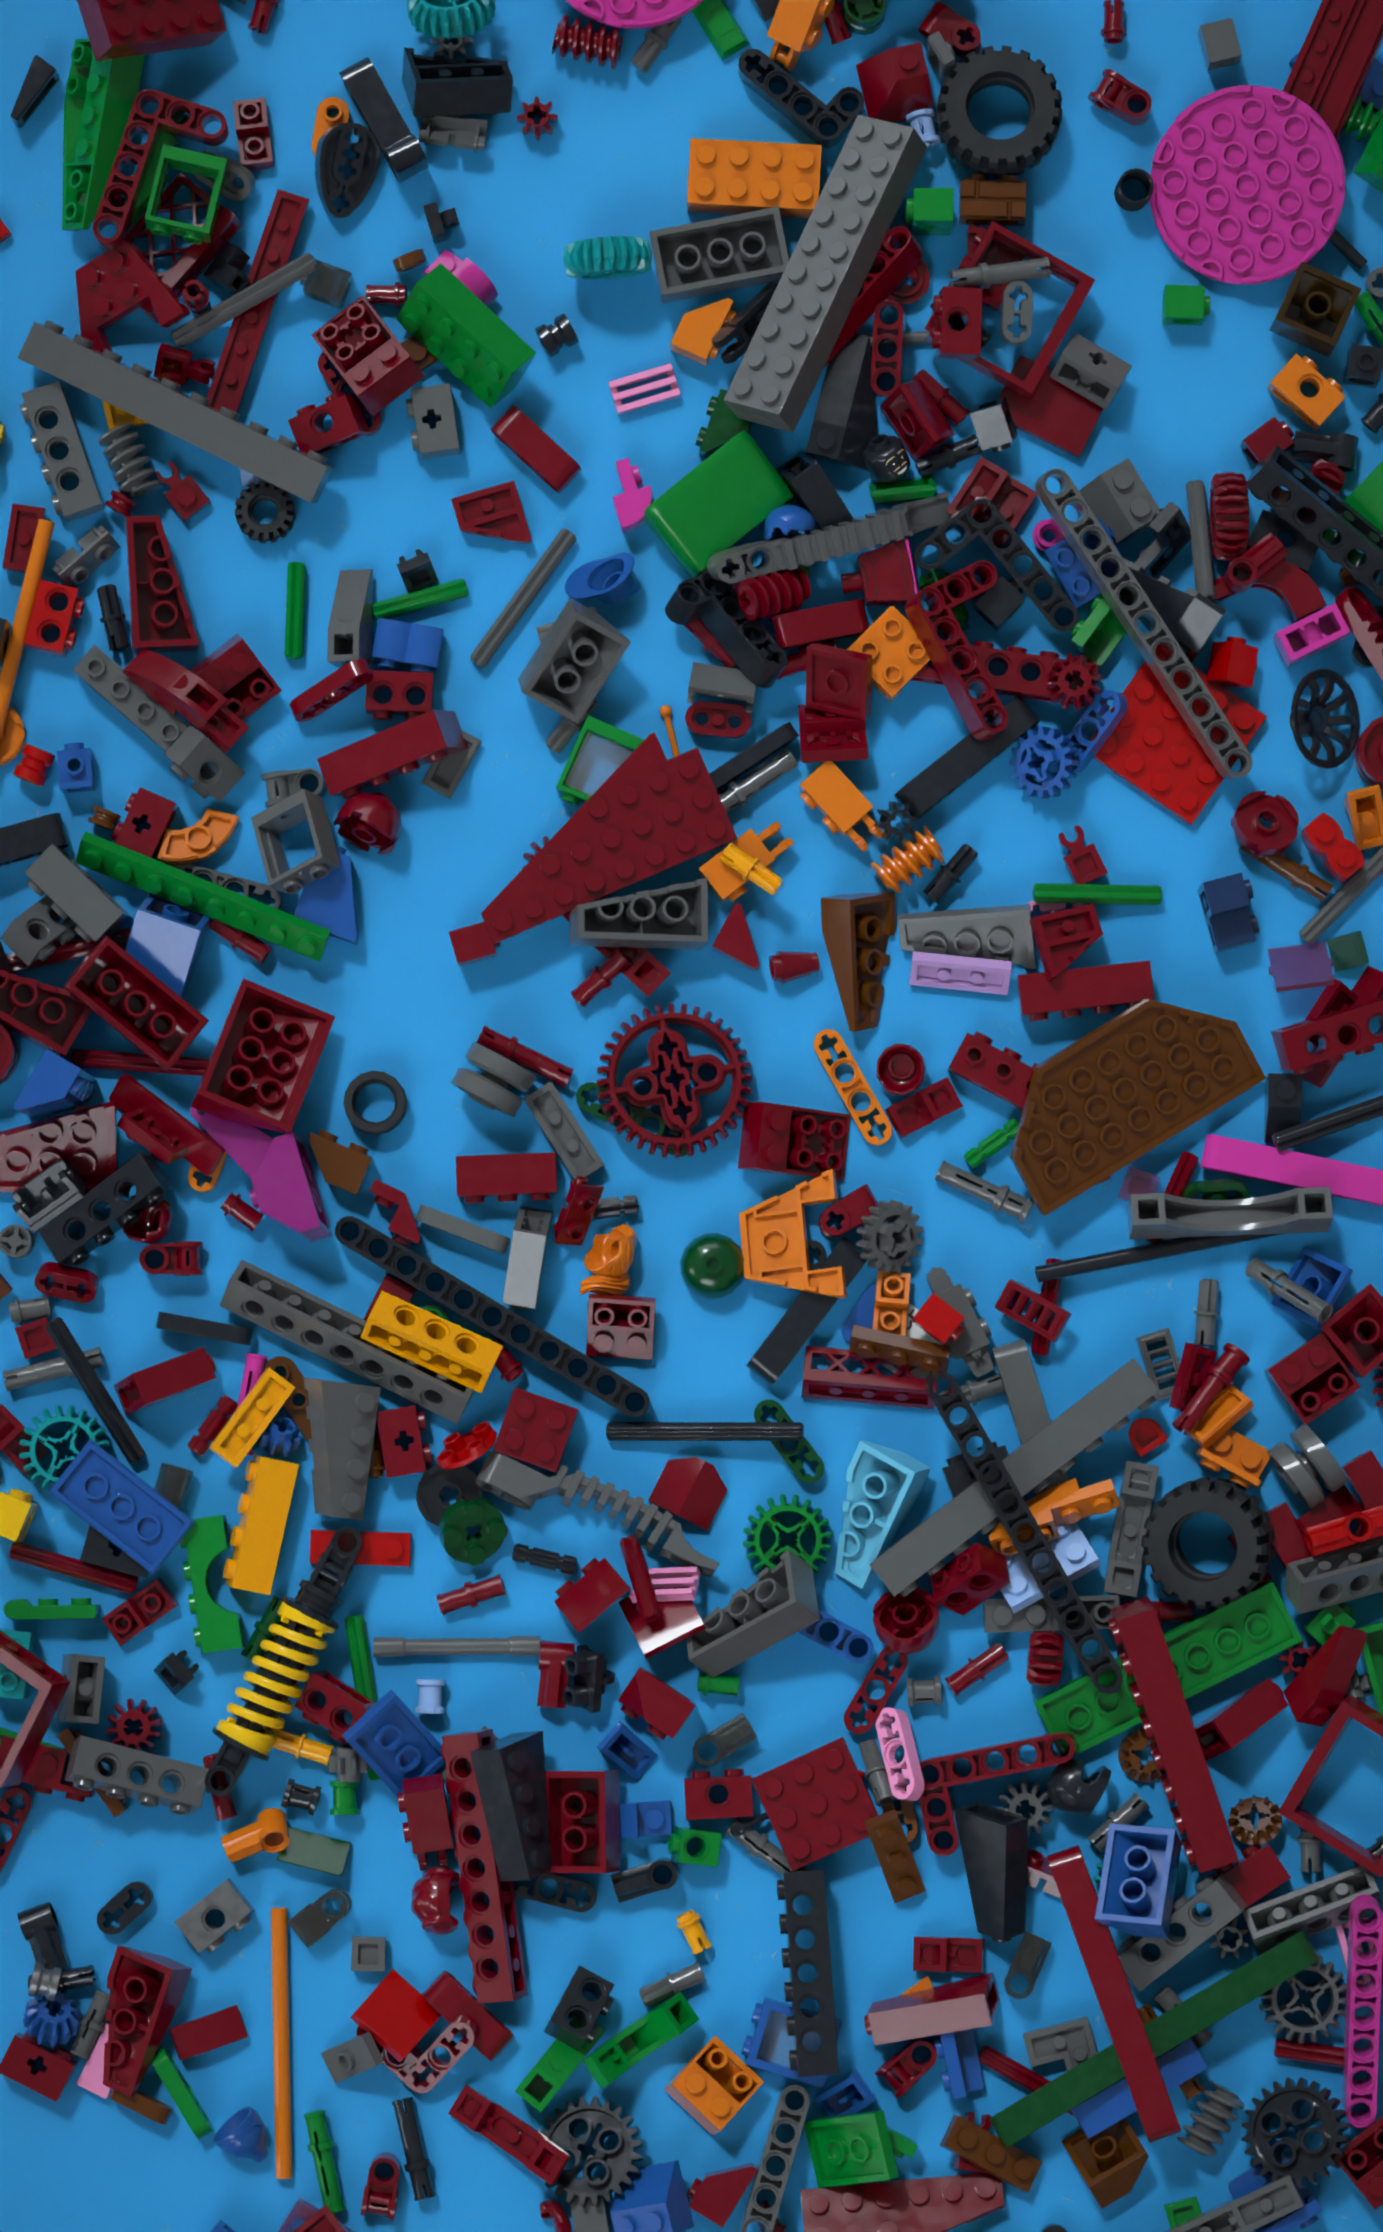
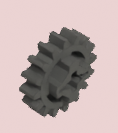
[856,1200,923,1273]

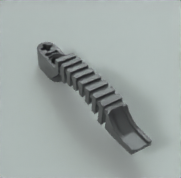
[707,492,951,583]
[475,1451,720,1577]

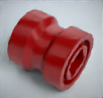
[13,744,56,787]

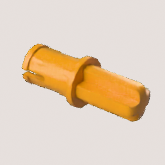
[719,842,783,895]
[271,1728,334,1766]

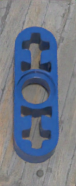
[1068,690,1128,773]

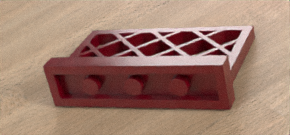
[125,172,242,324]

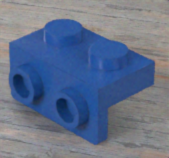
[934,2029,984,2099]

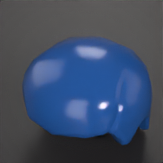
[764,505,815,540]

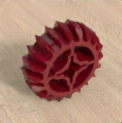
[1209,472,1249,561]

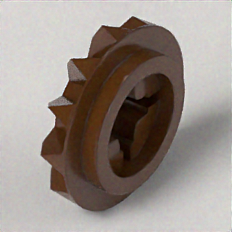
[1118,1729,1165,1782]
[1228,1794,1282,1845]

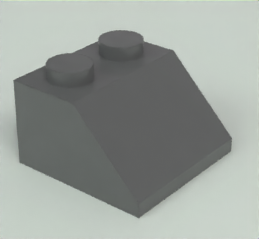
[1076,458,1160,546]

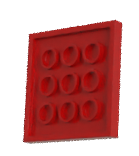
[1084,644,1267,825]

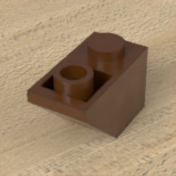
[308,1130,374,1196]

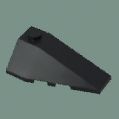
[806,333,877,472]
[1119,558,1226,664]

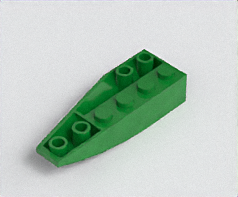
[62,39,145,231]

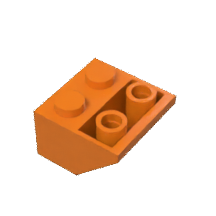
[664,2035,764,2136]

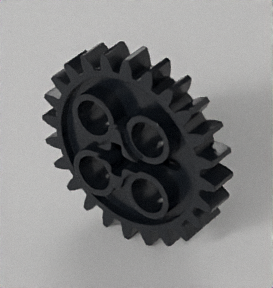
[1241,2077,1350,2189]
[539,2096,644,2208]

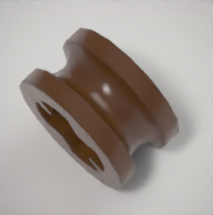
[88,806,121,832]

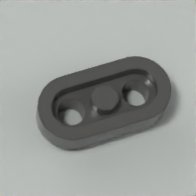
[194,149,255,201]

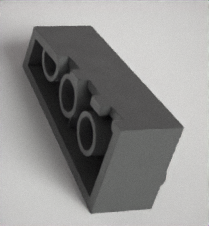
[570,877,708,950]
[686,1549,820,1678]

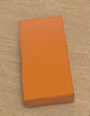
[1183,1385,1254,1449]

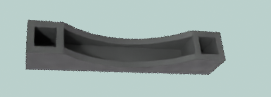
[1127,1187,1333,1239]

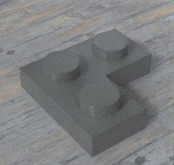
[1022,2016,1097,2071]

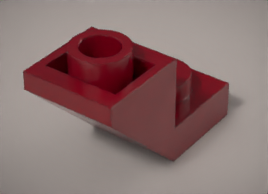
[370,1179,422,1248]

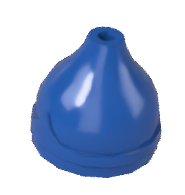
[214,2106,268,2162]

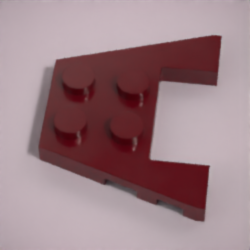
[75,240,190,353]

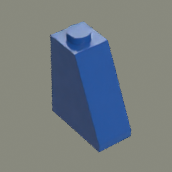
[294,845,359,945]

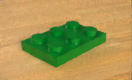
[804,2110,899,2188]

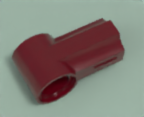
[1224,533,1288,593]
[537,1640,575,1709]

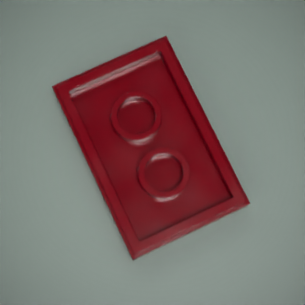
[998,355,1104,458]

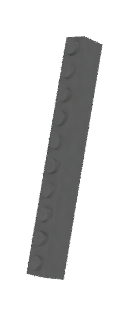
[18,320,334,503]
[869,1359,1159,1597]

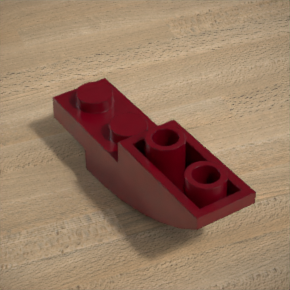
[123,648,249,753]

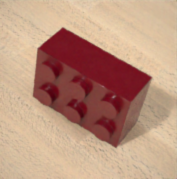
[545,1770,620,1873]

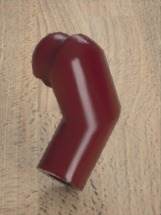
[540,2199,572,2232]

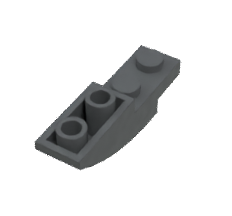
[983,1595,1119,1633]

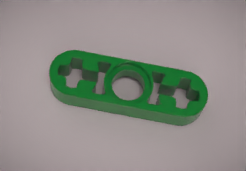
[151,2047,214,2139]

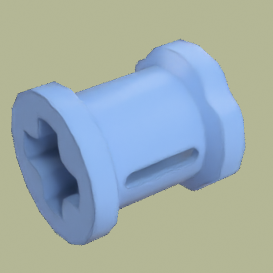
[905,109,941,149]
[415,1679,445,1714]

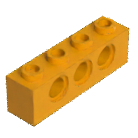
[360,1291,503,1393]

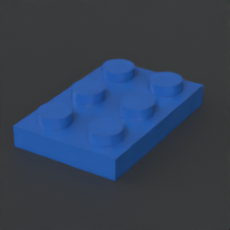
[342,1690,445,1796]

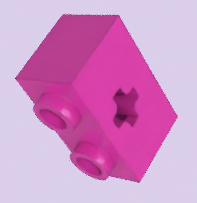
[1273,603,1350,667]

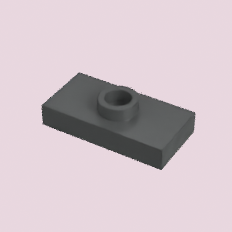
[926,31,956,81]
[321,2031,384,2083]

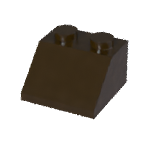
[1270,261,1361,357]

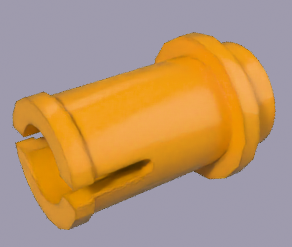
[676,1909,712,1955]

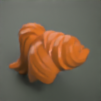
[580,1224,637,1296]

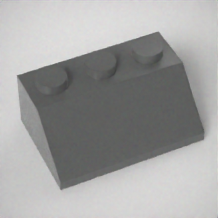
[518,598,631,724]
[24,844,132,943]

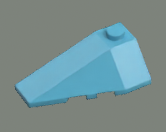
[835,1440,931,1589]

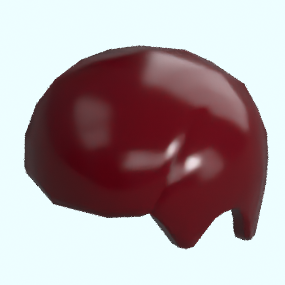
[876,1044,926,1095]
[123,1196,173,1243]

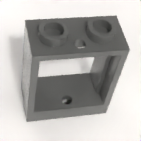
[251,789,341,895]

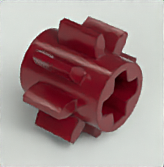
[517,97,558,141]
[1277,1639,1316,1679]

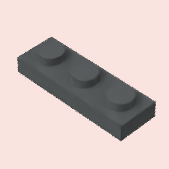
[523,1082,605,1180]

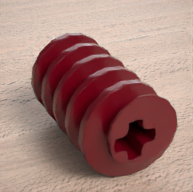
[552,15,623,69]
[737,566,811,621]

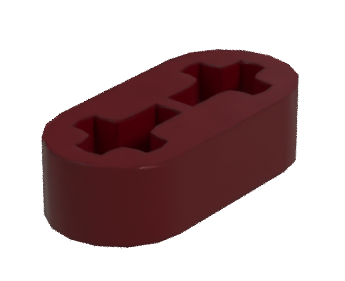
[35,1262,100,1303]

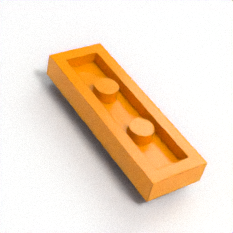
[208,1368,296,1468]

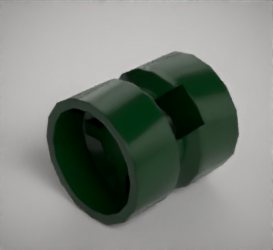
[843,0,886,35]

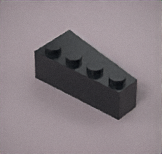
[470,1731,551,1882]

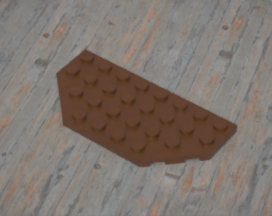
[1010,998,1266,1216]

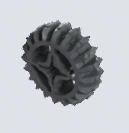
[1259,1954,1347,2044]

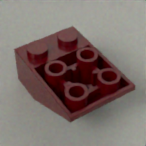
[311,296,425,416]
[738,1102,850,1180]

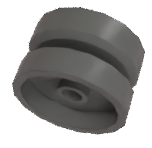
[451,1042,536,1118]
[1266,1423,1348,1509]

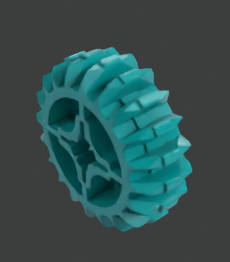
[407,0,496,40]
[563,236,652,280]
[19,1405,110,1490]

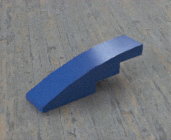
[1071,2038,1208,2139]

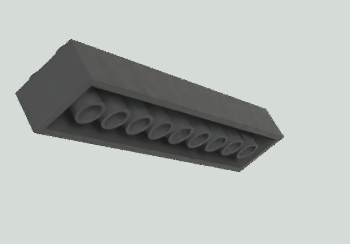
[723,115,927,433]

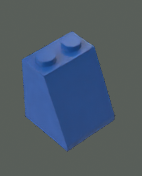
[125,893,212,998]

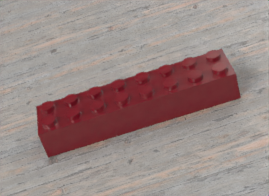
[1107,1596,1239,1873]

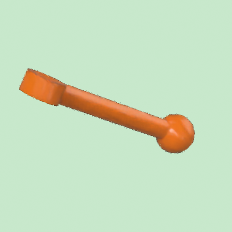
[659,705,679,758]

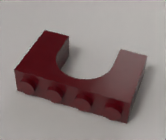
[1267,1450,1383,1571]

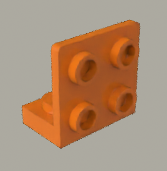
[847,606,930,703]
[1194,1429,1269,1489]

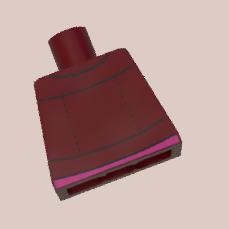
[840,538,918,606]

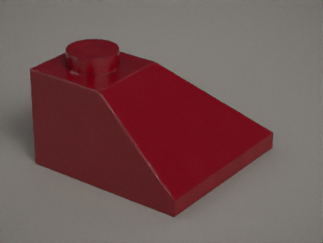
[856,42,934,123]
[1320,1283,1383,1378]

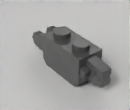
[926,1267,994,1378]

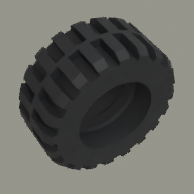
[936,45,1063,179]
[1141,1477,1275,1609]

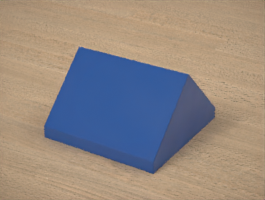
[1271,1247,1353,1330]

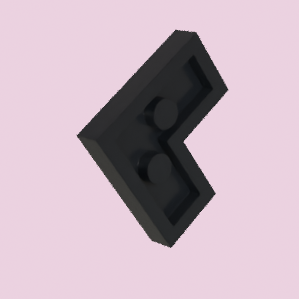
[1135,501,1191,578]

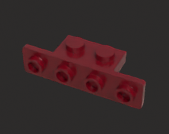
[1301,966,1383,1088]
[109,1073,225,1176]
[0,1735,95,1802]

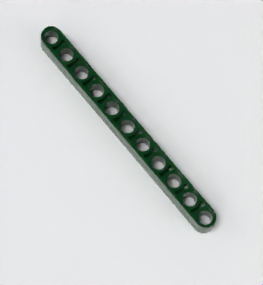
[989,1930,1320,2148]

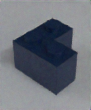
[1197,872,1259,953]

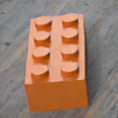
[687,138,822,218]

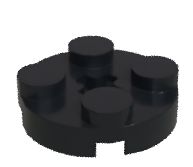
[416,1464,483,1527]

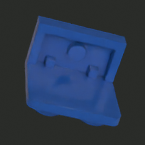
[1228,2151,1322,2232]

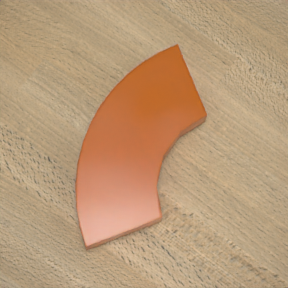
[157,808,239,865]

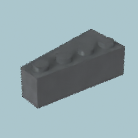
[304,1377,380,1520]

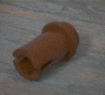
[368,1437,385,1478]

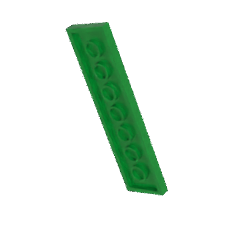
[1033,1580,1303,1756]

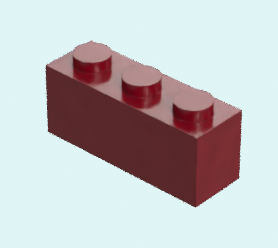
[456,1152,558,1204]

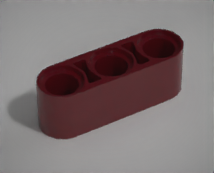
[871,300,906,397]
[490,405,582,493]
[772,599,869,650]
[422,1970,515,2062]

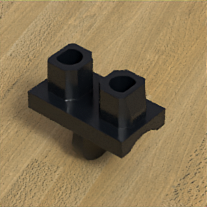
[562,1645,615,1713]

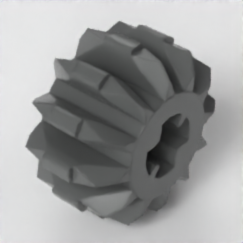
[998,1780,1054,1838]

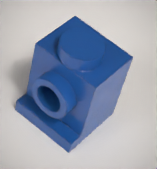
[57,743,96,793]

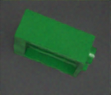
[145,144,228,244]

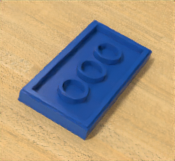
[49,1439,195,1575]

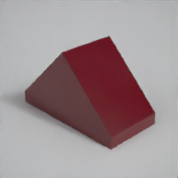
[712,903,760,971]

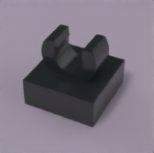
[423,202,459,244]
[397,549,439,593]
[153,1650,199,1695]

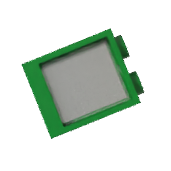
[556,715,644,806]

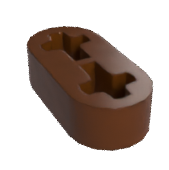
[109,2089,173,2125]

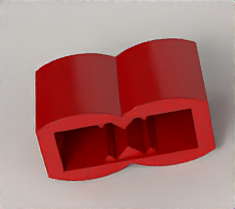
[1301,813,1365,883]

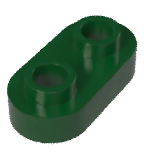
[1182,1178,1250,1200]

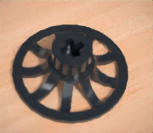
[1290,669,1359,769]

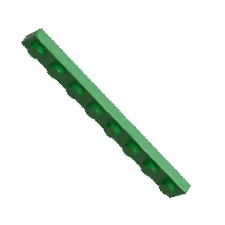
[75,832,331,962]

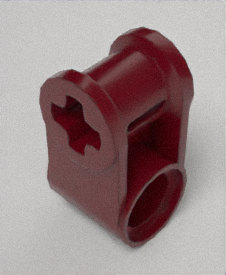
[917,1,981,59]
[1088,68,1152,126]
[818,1184,879,1238]
[139,1241,204,1276]
[874,2037,937,2099]
[360,2152,401,2221]

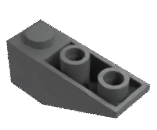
[327,569,373,668]

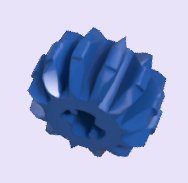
[23,1992,81,2048]

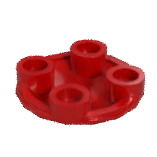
[437,1421,497,1469]

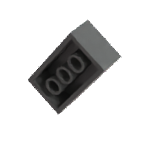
[649,206,789,303]

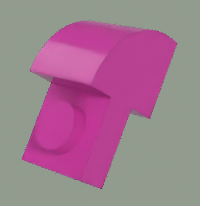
[424,249,498,307]
[612,458,652,533]

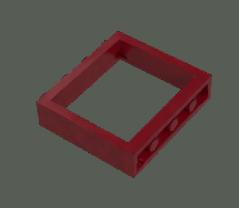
[924,221,1095,399]
[0,1630,71,1788]
[1278,1695,1383,1878]

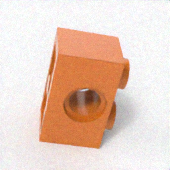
[1267,353,1346,432]

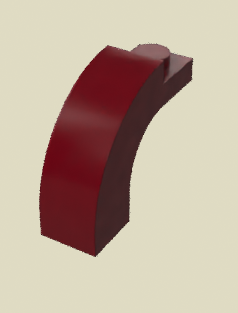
[1212,560,1327,623]

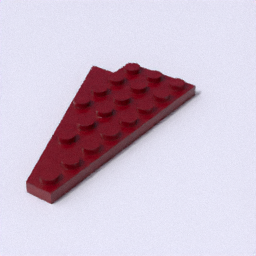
[481,732,737,945]

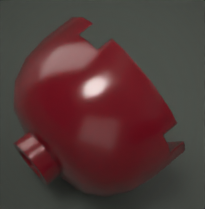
[333,792,402,855]
[873,1587,940,1654]

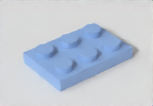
[1000,1523,1101,1614]

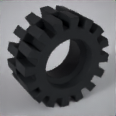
[235,481,296,544]

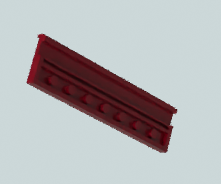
[1283,0,1383,142]

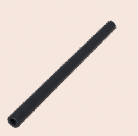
[1035,1234,1281,1283]

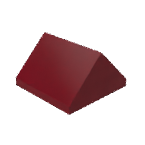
[880,379,955,461]

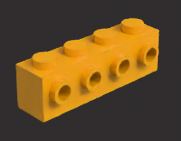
[223,1454,299,1595]

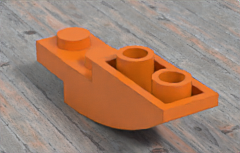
[988,1478,1121,1555]

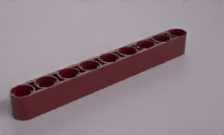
[1047,1845,1182,2143]

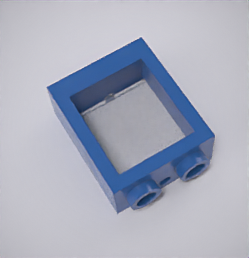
[741,1997,842,2088]

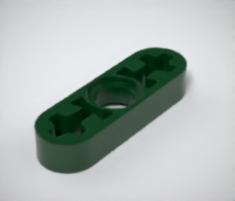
[754,1400,824,1483]

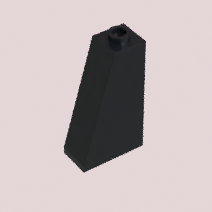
[955,1802,1028,1942]

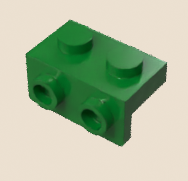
[1071,593,1127,667]

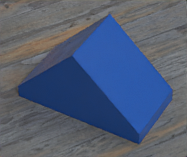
[597,1721,658,1780]
[813,2068,876,2117]

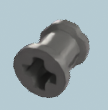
[907,1676,942,1707]

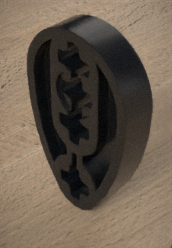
[315,123,381,218]

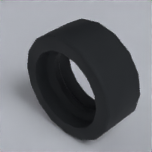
[343,1071,407,1135]

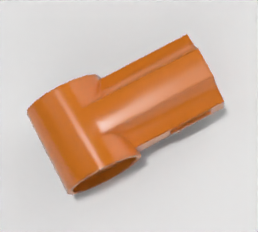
[221,1808,289,1863]

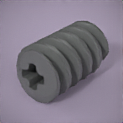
[98,424,161,498]
[1176,2080,1245,2156]

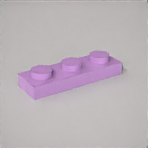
[909,951,1012,995]

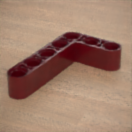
[93,89,229,249]
[905,560,1008,741]
[919,1731,1078,1856]

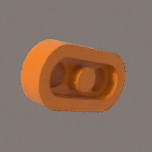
[311,97,350,158]

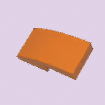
[872,1271,911,1336]

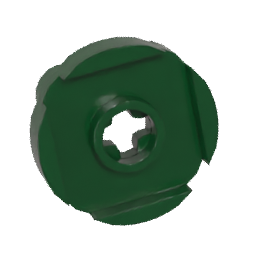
[439,1497,508,1566]

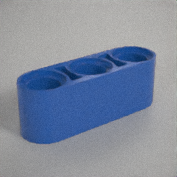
[798,1609,874,1663]

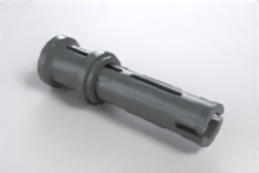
[935,1160,1034,1225]

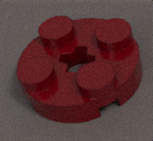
[1231,791,1299,858]

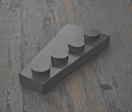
[898,904,1036,969]

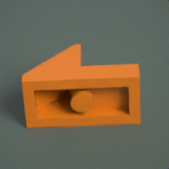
[1343,784,1383,851]

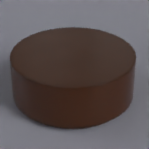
[392,249,427,273]

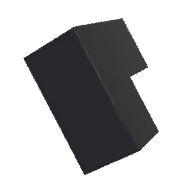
[203,241,250,295]

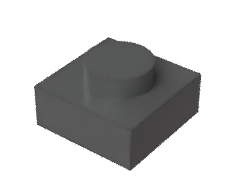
[351,1936,386,1971]

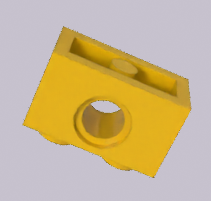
[0,1488,39,1542]

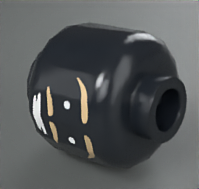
[863,434,911,485]

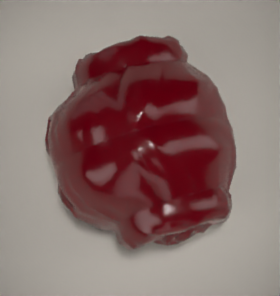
[411,1867,460,1935]

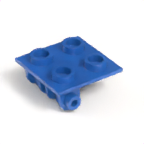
[1044,518,1124,608]

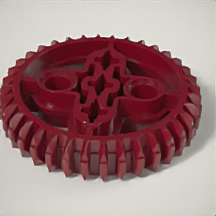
[596,1003,752,1159]

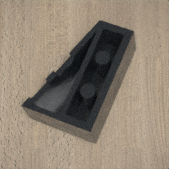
[402,47,513,118]

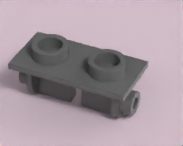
[419,115,488,152]
[52,525,120,588]

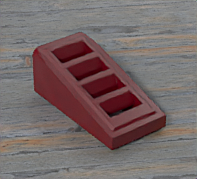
[995,1280,1072,1343]

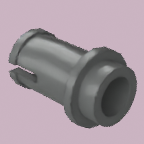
[9,1296,52,1324]
[1297,1830,1323,1872]

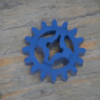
[1009,727,1079,799]

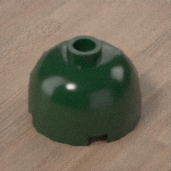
[680,1233,744,1299]

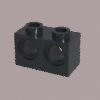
[544,1965,615,2051]

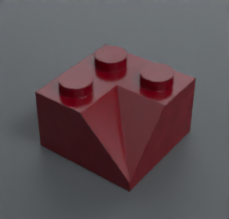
[618,1666,696,1740]

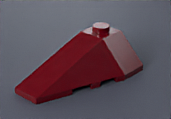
[103,1946,192,2097]

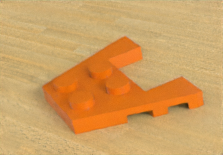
[739,1169,847,1299]

